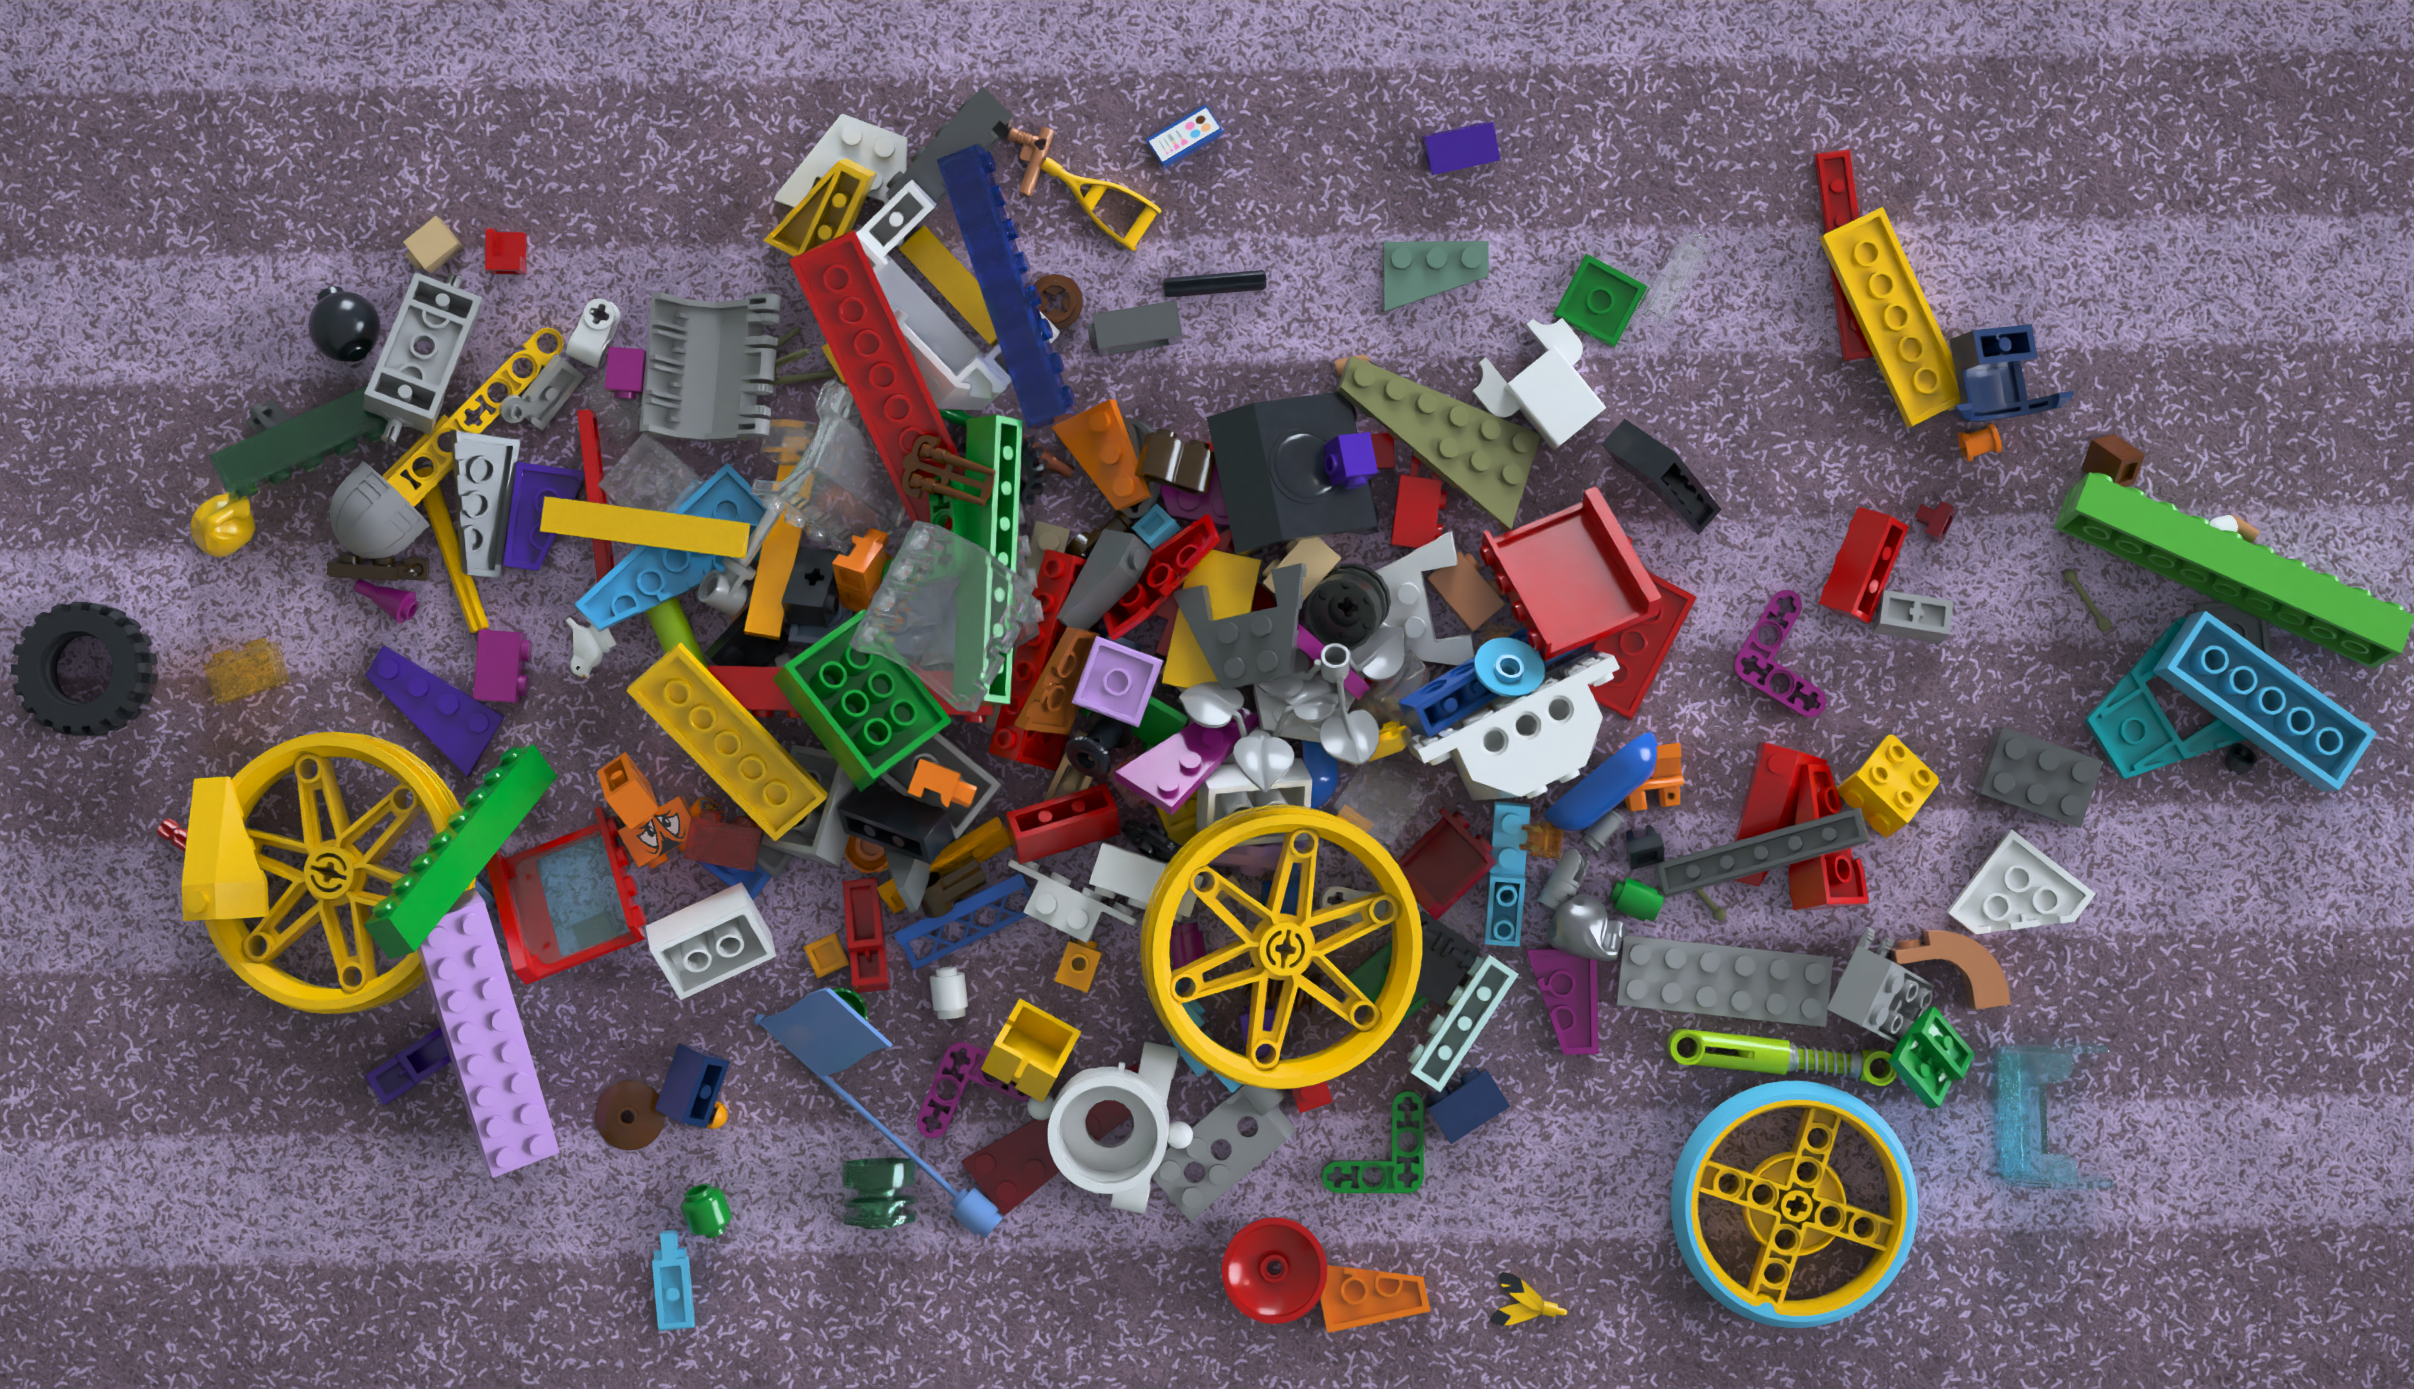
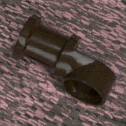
[1066,510,1136,560]

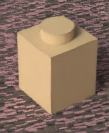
[403,216,464,274]

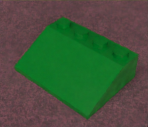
[772,609,952,792]

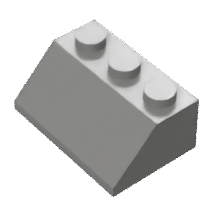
[761,745,856,867]

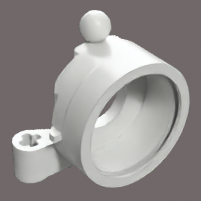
[1027,1041,1193,1214]

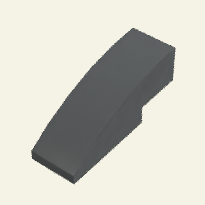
[883,847,931,914]

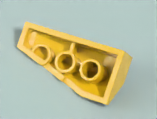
[181,777,269,921]

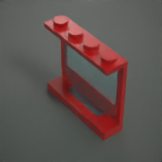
[486,806,647,985]

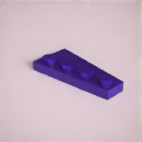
[365,645,505,777]

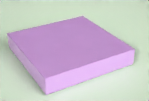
[1072,636,1163,727]

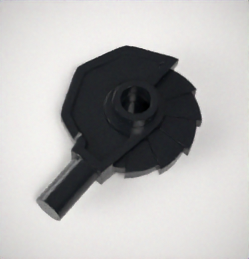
[1121,820,1201,873]

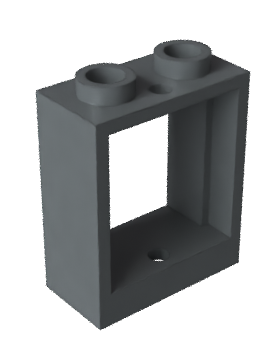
[1087,300,1183,357]

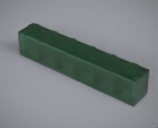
[209,385,403,501]

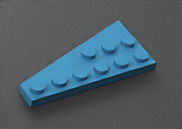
[574,463,770,632]

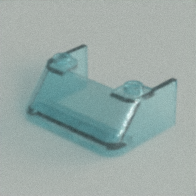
[1991,1042,2114,1190]

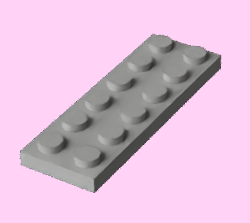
[1616,935,1833,1027]

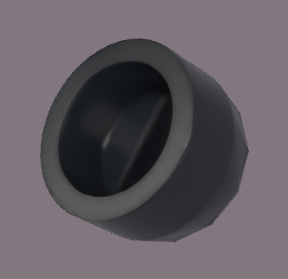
[2225,744,2257,775]

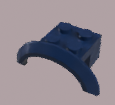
[1949,324,2074,422]

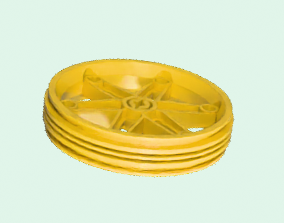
[204,732,476,1014]
[1140,805,1422,1089]

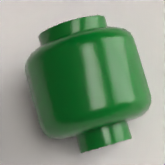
[680,1183,732,1239]

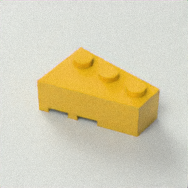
[763,158,877,257]

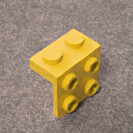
[1837,734,1939,839]

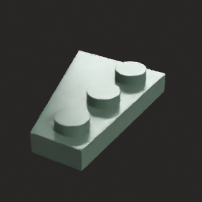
[1383,241,1489,313]

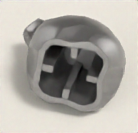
[1546,894,1630,961]

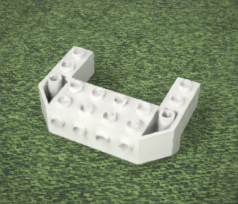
[857,179,1060,410]

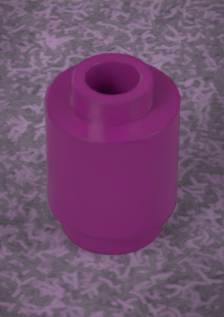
[1169,922,1207,969]

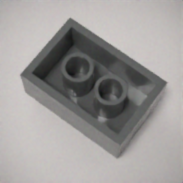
[1973,727,2103,828]

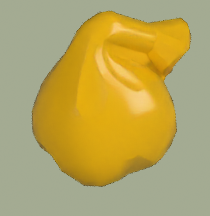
[190,494,256,557]

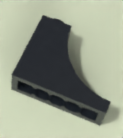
[1601,419,1722,535]

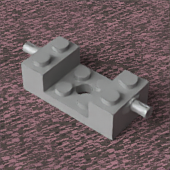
[363,272,482,444]

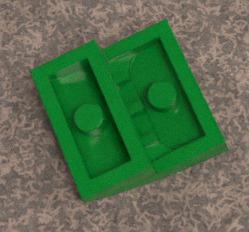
[1888,1006,1975,1109]

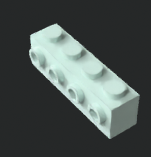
[1407,953,1519,1092]

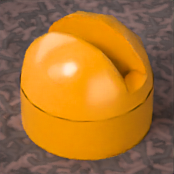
[706,1101,728,1129]

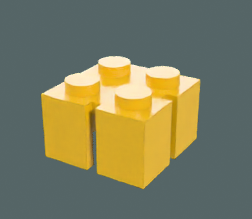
[981,999,1081,1103]

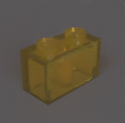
[203,638,291,705]

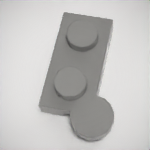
[499,354,586,431]

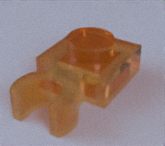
[1519,821,1563,859]

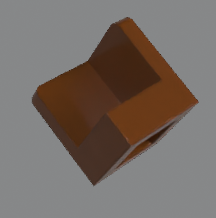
[2082,434,2145,487]

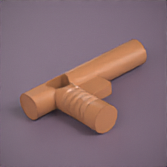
[1007,126,1055,197]

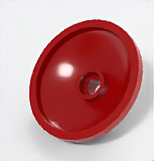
[1222,1217,1327,1324]

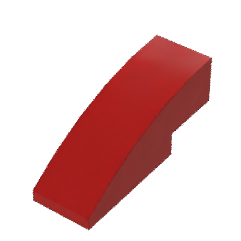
[842,877,891,993]

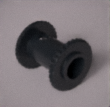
[1066,711,1133,778]

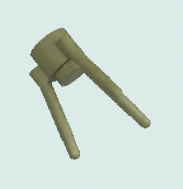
[763,327,836,387]

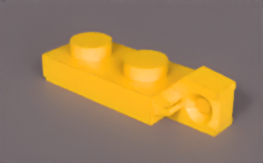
[1369,720,1412,762]

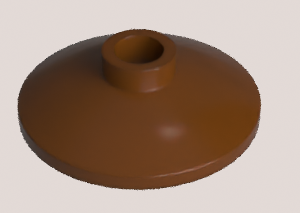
[595,1080,665,1150]

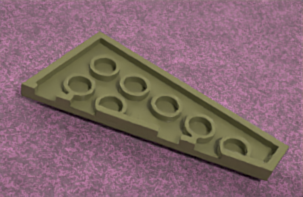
[1337,356,1541,532]

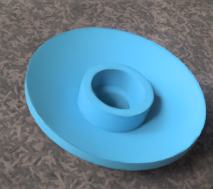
[1474,638,1545,698]

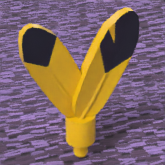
[1490,1272,1567,1326]

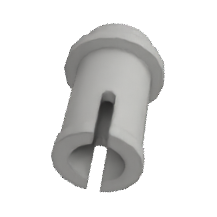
[1582,810,1625,853]

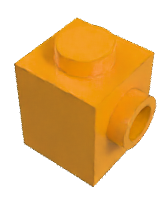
[1055,939,1103,993]

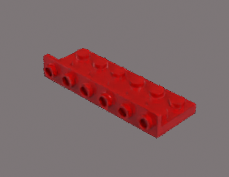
[989,549,1101,772]

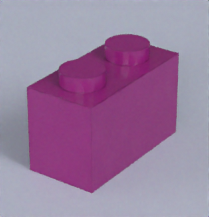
[473,629,532,703]

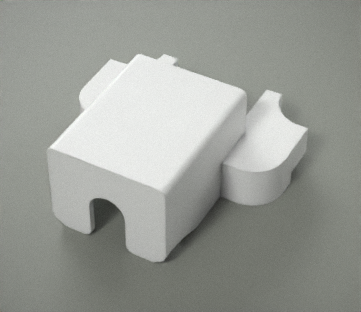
[1472,318,1606,451]

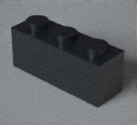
[838,784,954,864]

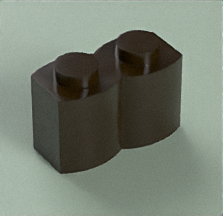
[1135,429,1216,496]

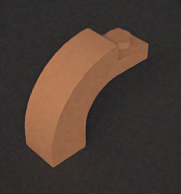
[1890,929,2011,1010]

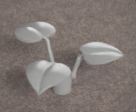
[1256,626,1405,765]
[1179,677,1339,793]

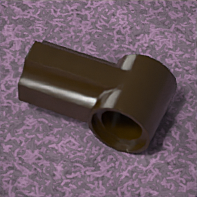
[920,855,987,918]

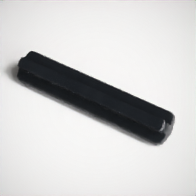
[1163,270,1267,298]

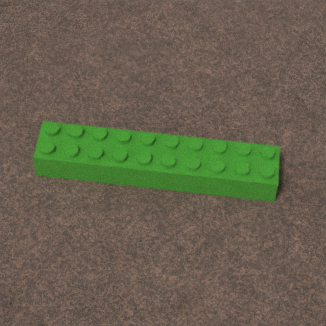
[2053,472,2414,669]

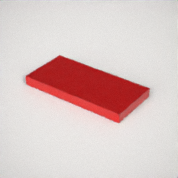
[1588,570,1697,721]

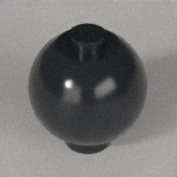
[308,286,380,362]

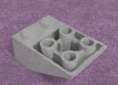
[1827,946,1935,1045]

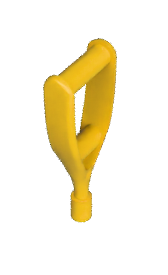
[1041,157,1161,252]

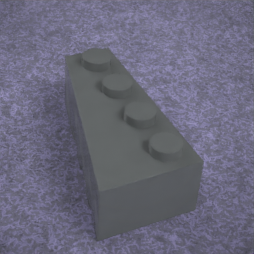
[886,86,1013,227]

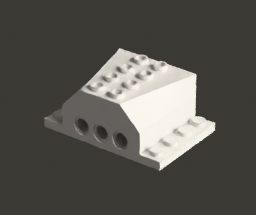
[1407,650,1620,801]

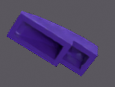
[364,1026,451,1107]

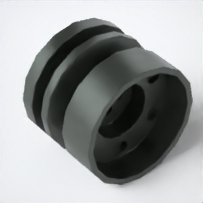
[1304,563,1391,650]

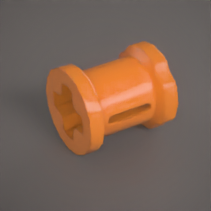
[1957,423,2002,462]

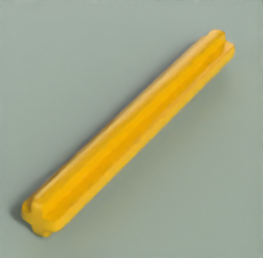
[414,467,489,633]

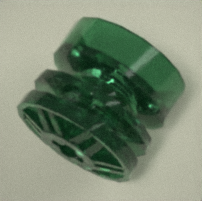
[841,1157,917,1229]

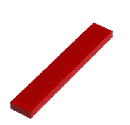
[1814,149,1874,362]
[577,409,615,583]

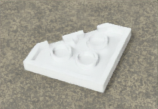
[1946,829,2096,934]

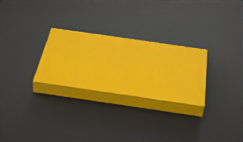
[1162,550,1262,689]

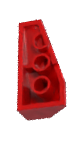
[1103,513,1220,640]
[1734,742,1827,887]
[1788,765,1869,911]

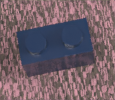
[655,1043,730,1128]
[1426,1067,1510,1144]

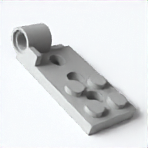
[1151,1084,1297,1222]

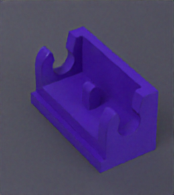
[1421,121,1501,175]

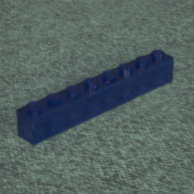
[937,144,1076,430]

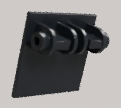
[1384,910,1481,1008]

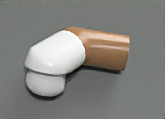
[2210,514,2260,543]

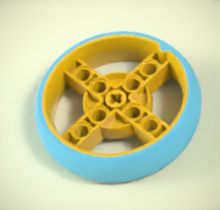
[1671,1081,1918,1328]

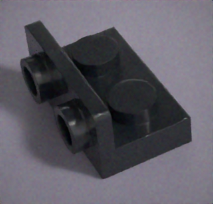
[704,606,789,667]

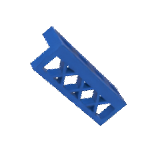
[894,872,1032,970]

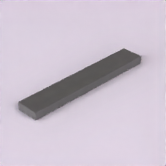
[1656,808,1870,898]

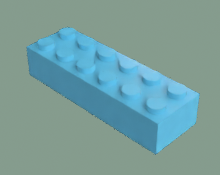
[2153,611,2377,792]

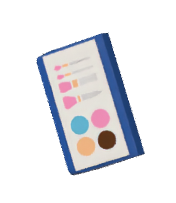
[1146,104,1223,170]

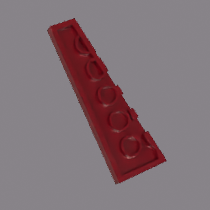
[961,1060,1141,1216]

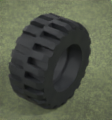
[11,602,158,736]

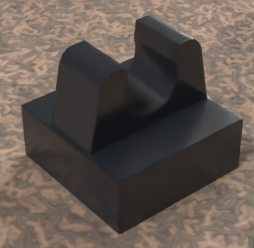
[1626,825,1665,870]

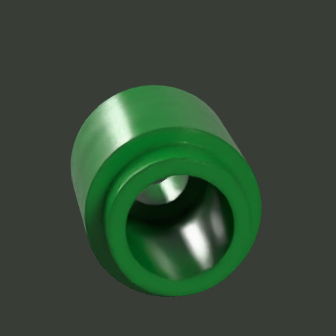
[1609,876,1664,922]

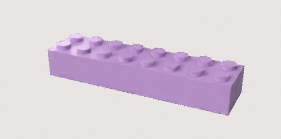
[417,888,560,1178]

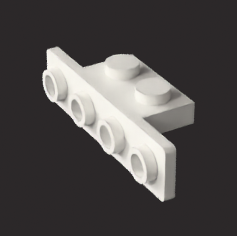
[1008,859,1139,943]

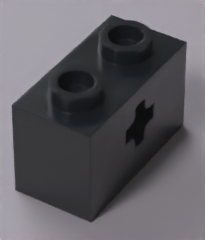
[781,546,841,628]

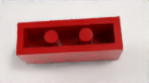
[1818,506,1909,624]
[1006,783,1120,865]

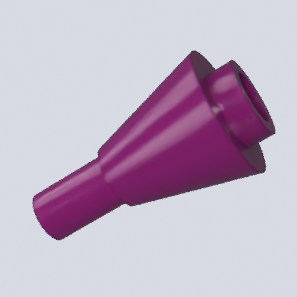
[354,579,418,624]

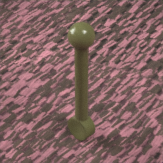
[2063,569,2112,631]
[1694,889,1727,921]

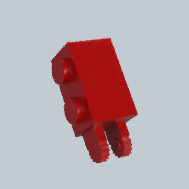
[1390,451,1447,550]

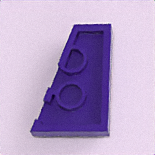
[503,462,585,571]

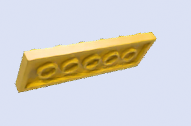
[1818,207,1961,428]
[627,642,828,841]

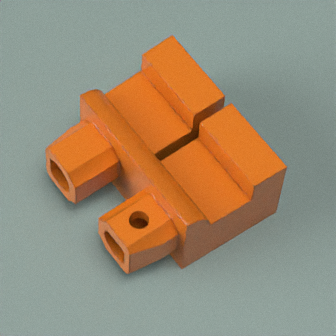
[832,528,893,617]
[1610,743,1684,812]
[907,758,978,808]

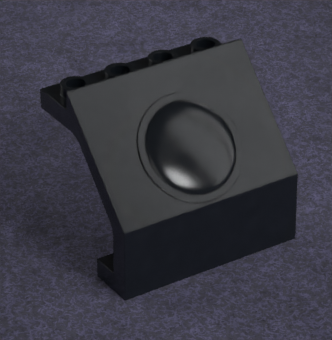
[1206,391,1379,556]

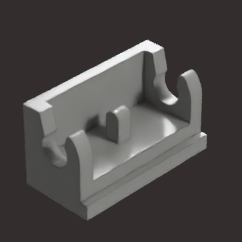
[1872,590,1953,644]

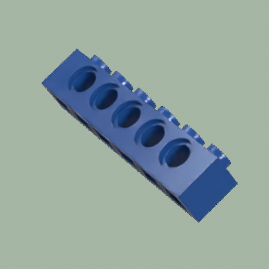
[1398,626,1580,738]

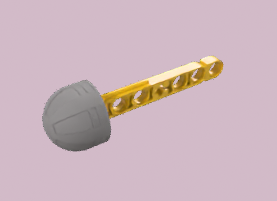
[330,327,564,558]

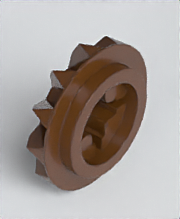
[1027,274,1083,330]

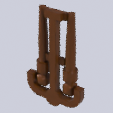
[902,435,996,506]

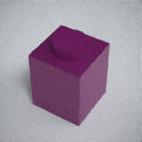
[605,347,646,400]

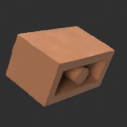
[1426,551,1505,633]

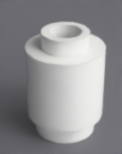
[929,966,968,1019]

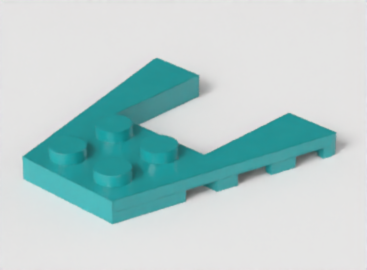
[2083,616,2247,780]

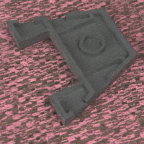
[1173,563,1307,690]

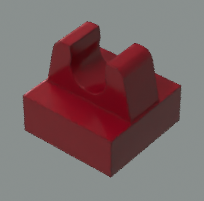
[1915,501,1957,544]

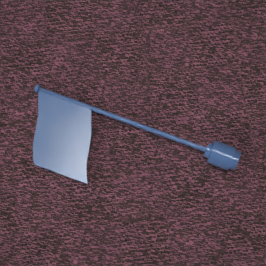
[754,988,1003,1239]

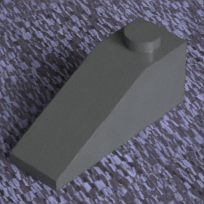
[1056,529,1153,630]

